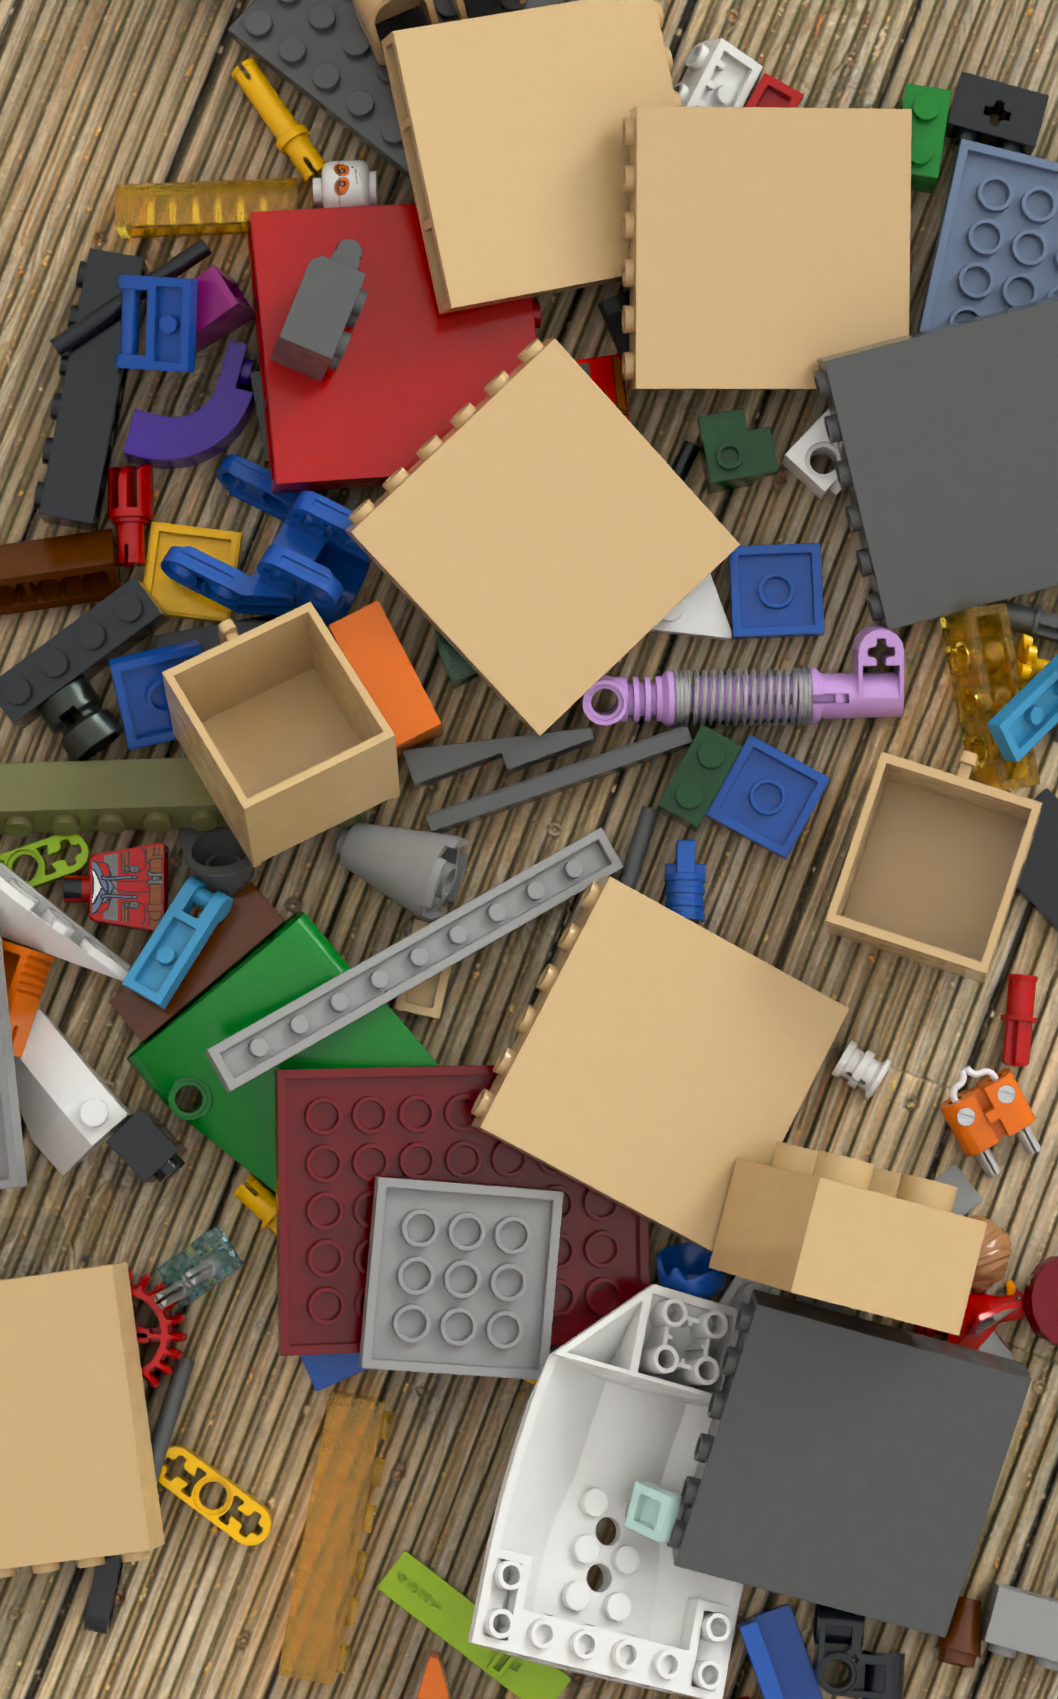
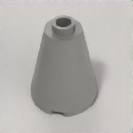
[336,822,469,923]

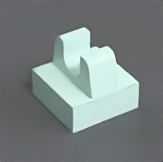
[624,1481,683,1542]

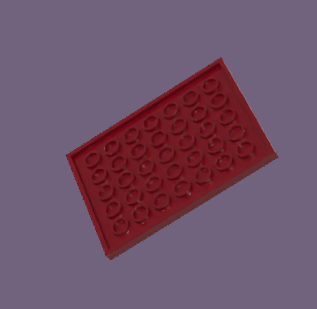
[274,1065,650,1356]

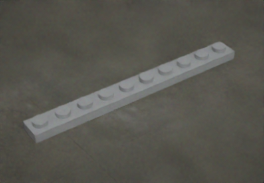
[204,827,624,1093]

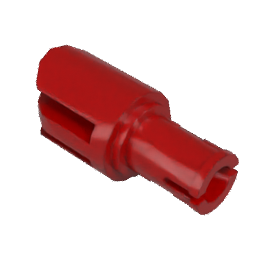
[107,464,154,567]

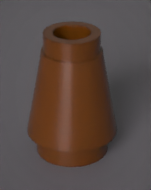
[935,1596,982,1669]

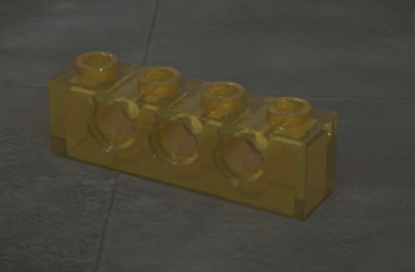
[940,603,1040,792]

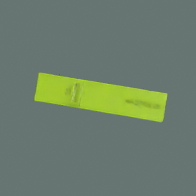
[377,1550,572,1699]

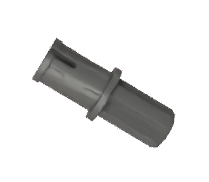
[989,600,1058,643]

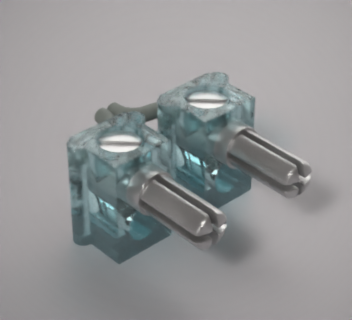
[153,1225,245,1309]

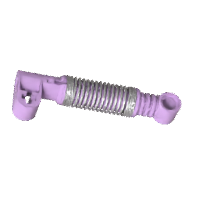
[580,624,904,728]

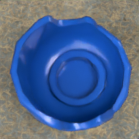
[656,1243,728,1300]

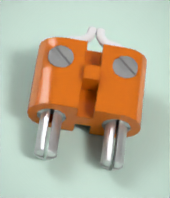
[939,1065,1041,1178]

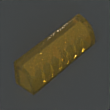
[115,177,300,239]

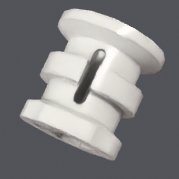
[831,1040,892,1100]

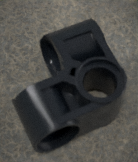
[813,1604,905,1699]

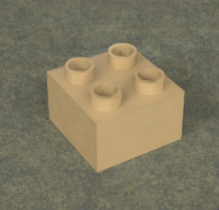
[708,1141,987,1336]

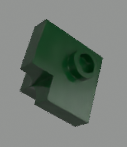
[697,408,779,494]

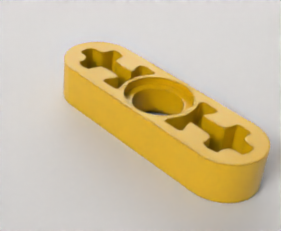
[158,1445,273,1546]

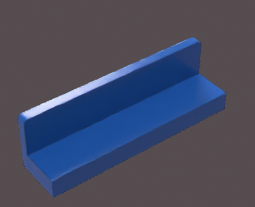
[737,1604,823,1699]

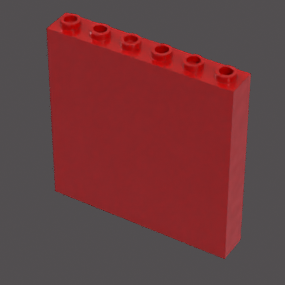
[246,204,541,493]

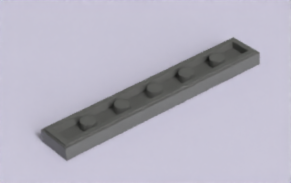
[426,726,692,833]

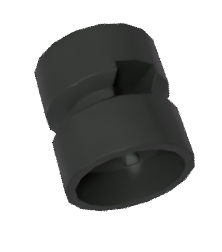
[37,678,124,761]

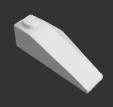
[0,861,132,981]
[14,1006,133,1177]

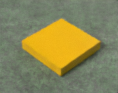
[143,521,243,623]

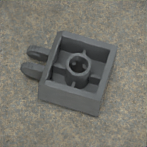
[270,238,369,381]

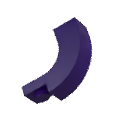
[123,340,255,469]

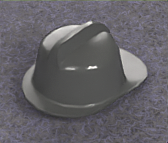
[179,827,255,898]

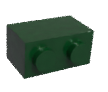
[656,724,743,832]

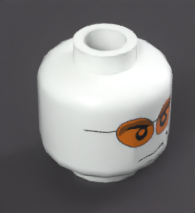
[313,160,379,208]

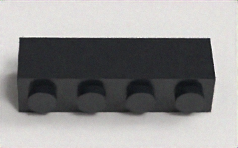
[0,577,170,728]

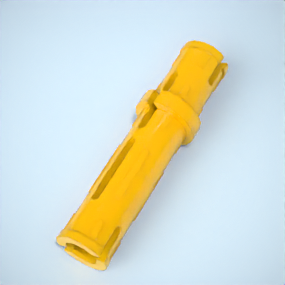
[231,58,326,184]

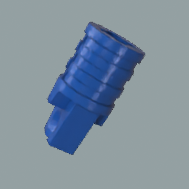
[664,840,706,924]

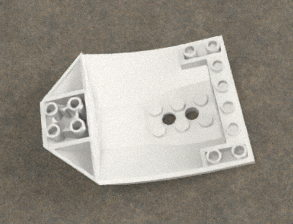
[468,1284,744,1699]

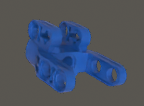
[160,454,372,628]

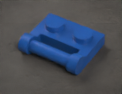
[115,274,198,373]

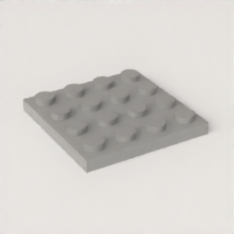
[358,1176,564,1380]

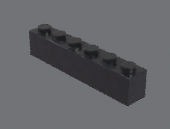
[34,248,148,531]

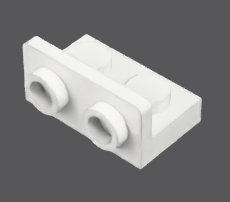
[673,38,763,107]

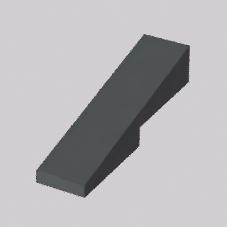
[402,728,594,789]

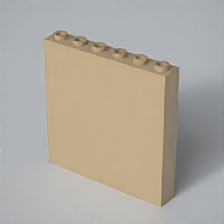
[381,0,682,315]
[622,106,912,390]
[345,338,740,736]
[471,876,850,1254]
[0,1262,165,1578]

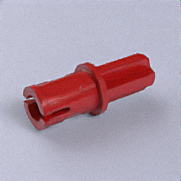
[1000,974,1038,1067]

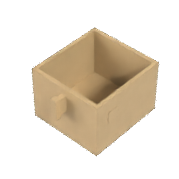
[162,602,400,868]
[825,750,1042,984]

